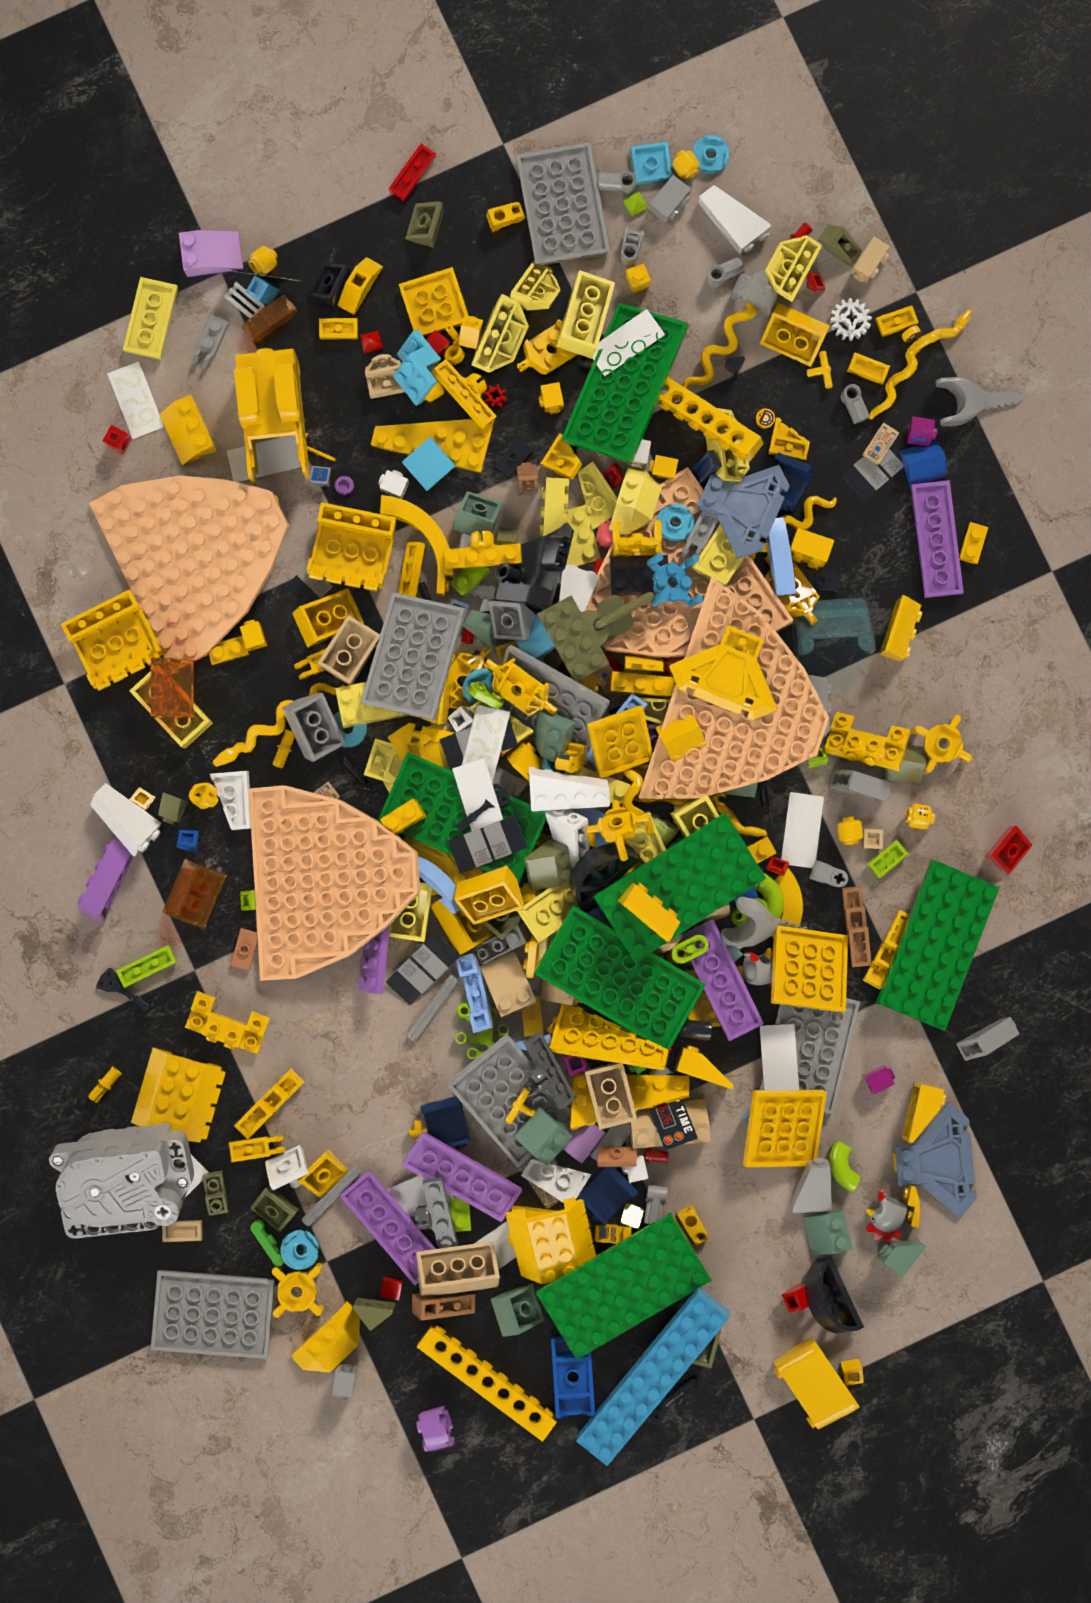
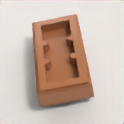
[231,928,258,970]
[597,1147,638,1167]

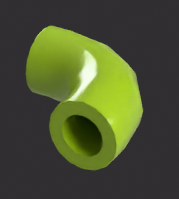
[754,873,784,918]
[829,1139,861,1192]

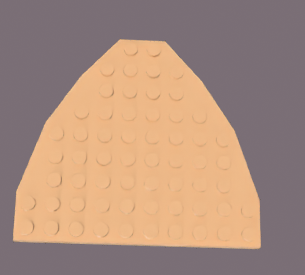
[587,467,794,657]
[89,476,289,673]
[249,785,420,981]

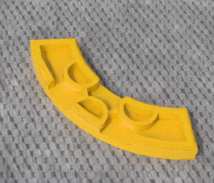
[772,868,803,939]

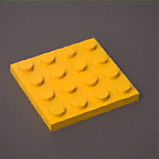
[771,925,848,1013]
[743,1090,827,1167]

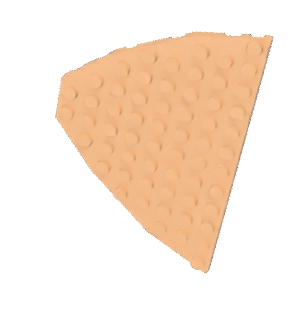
[638,577,829,799]

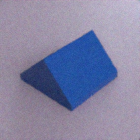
[899,441,947,488]

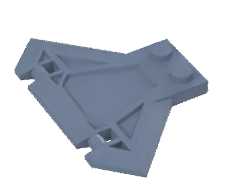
[697,465,790,559]
[894,1102,977,1218]

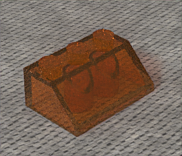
[151,658,194,719]
[162,859,227,928]

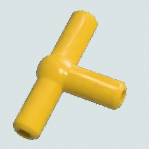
[807,351,833,389]
[505,1087,535,1124]

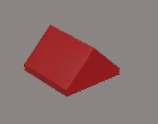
[985,825,1032,875]

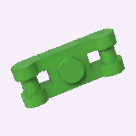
[251,1219,284,1266]

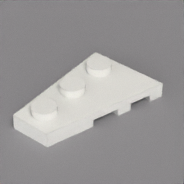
[210,771,251,830]
[521,1159,591,1203]

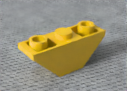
[338,257,383,315]

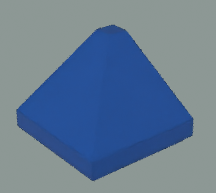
[177,830,199,853]

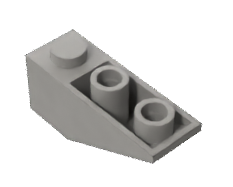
[472,922,532,965]

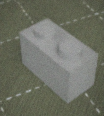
[649,175,691,224]
[332,1363,358,1400]

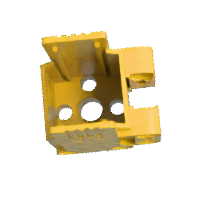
[234,348,310,485]

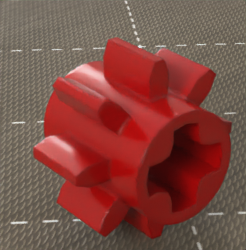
[484,384,507,409]

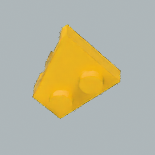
[768,417,810,462]
[540,433,583,480]

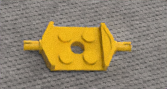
[517,319,578,375]
[764,556,820,625]
[446,646,492,710]
[485,658,558,716]

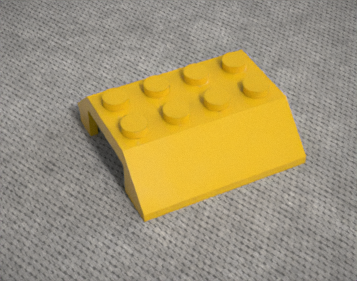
[307,502,396,592]
[61,589,163,691]
[131,1047,226,1142]
[506,1197,596,1284]

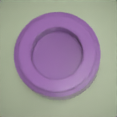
[335,476,354,496]

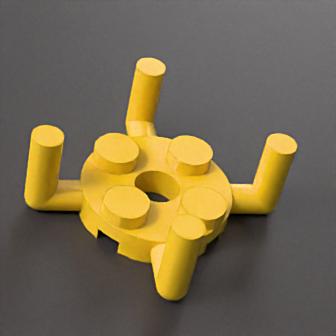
[613,520,662,556]
[911,715,972,774]
[585,800,654,861]
[272,1263,324,1318]

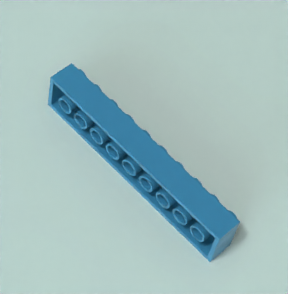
[576,1287,730,1466]

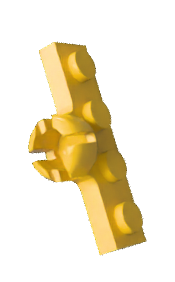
[431,359,497,429]
[444,530,522,570]

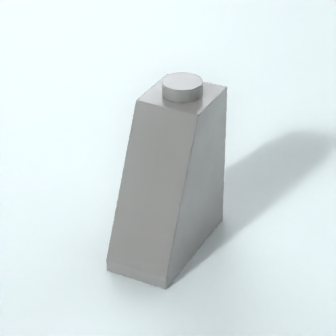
[828,769,891,801]
[956,1017,1019,1061]
[790,1158,832,1213]

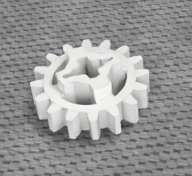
[829,298,872,341]

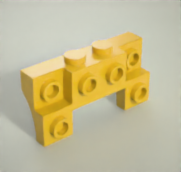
[825,712,911,771]
[185,991,271,1054]

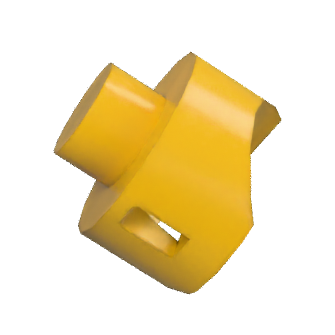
[189,783,218,809]

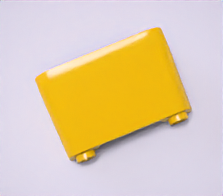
[773,1336,860,1430]

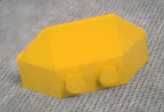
[290,1301,360,1373]

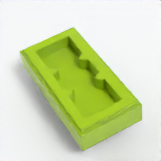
[867,840,909,879]

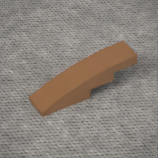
[842,886,871,967]

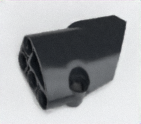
[493,522,574,611]

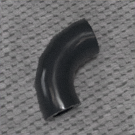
[677,1019,712,1041]

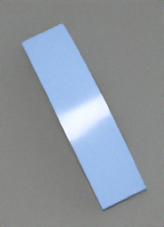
[418,856,461,914]
[456,953,492,1033]

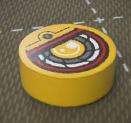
[902,325,921,343]
[755,409,775,429]

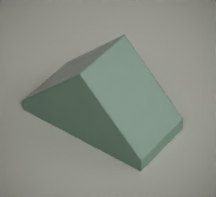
[462,610,498,648]

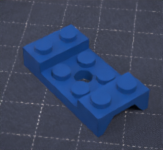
[551,1335,595,1418]

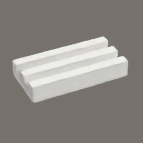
[224,282,266,322]

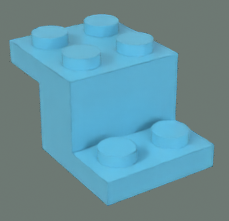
[393,329,441,406]

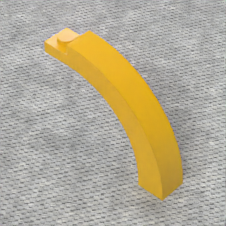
[380,495,454,597]

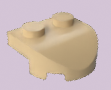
[365,354,405,399]

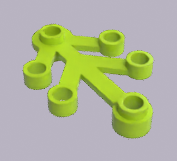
[455,1003,509,1059]

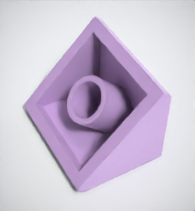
[563,1124,606,1163]

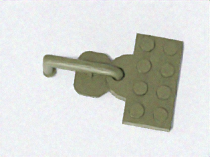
[537,592,654,682]

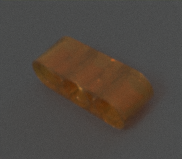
[242,295,297,343]

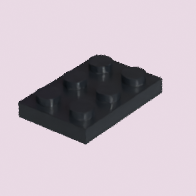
[610,555,669,596]

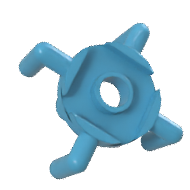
[647,553,704,607]

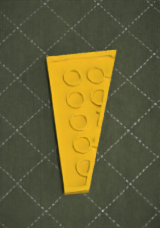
[371,419,495,473]
[549,1004,669,1071]
[570,1073,690,1131]

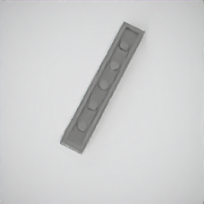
[590,1067,673,1161]

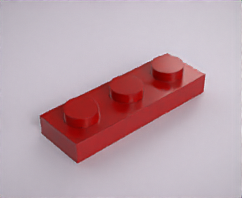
[388,143,436,201]

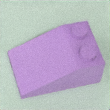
[179,230,243,277]

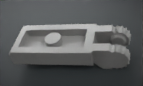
[192,315,229,370]
[681,510,719,559]

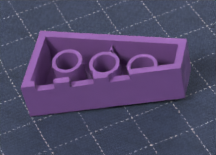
[77,838,134,925]

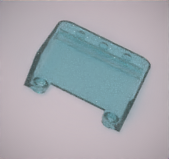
[792,598,875,659]

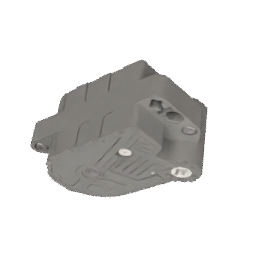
[49,1123,194,1238]

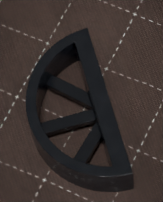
[569,843,640,912]
[805,1256,864,1334]

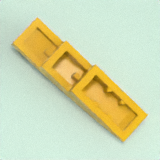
[863,910,909,990]
[234,1069,304,1139]

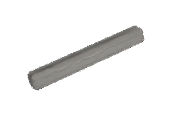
[407,975,458,1041]
[302,1165,362,1226]

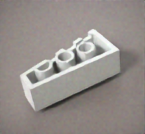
[529,767,610,811]

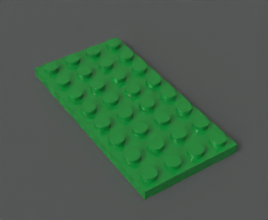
[561,303,689,464]
[378,752,547,884]
[593,812,767,963]
[876,859,1000,1031]
[533,906,706,1051]
[536,1212,712,1359]

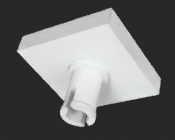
[265,1145,309,1190]

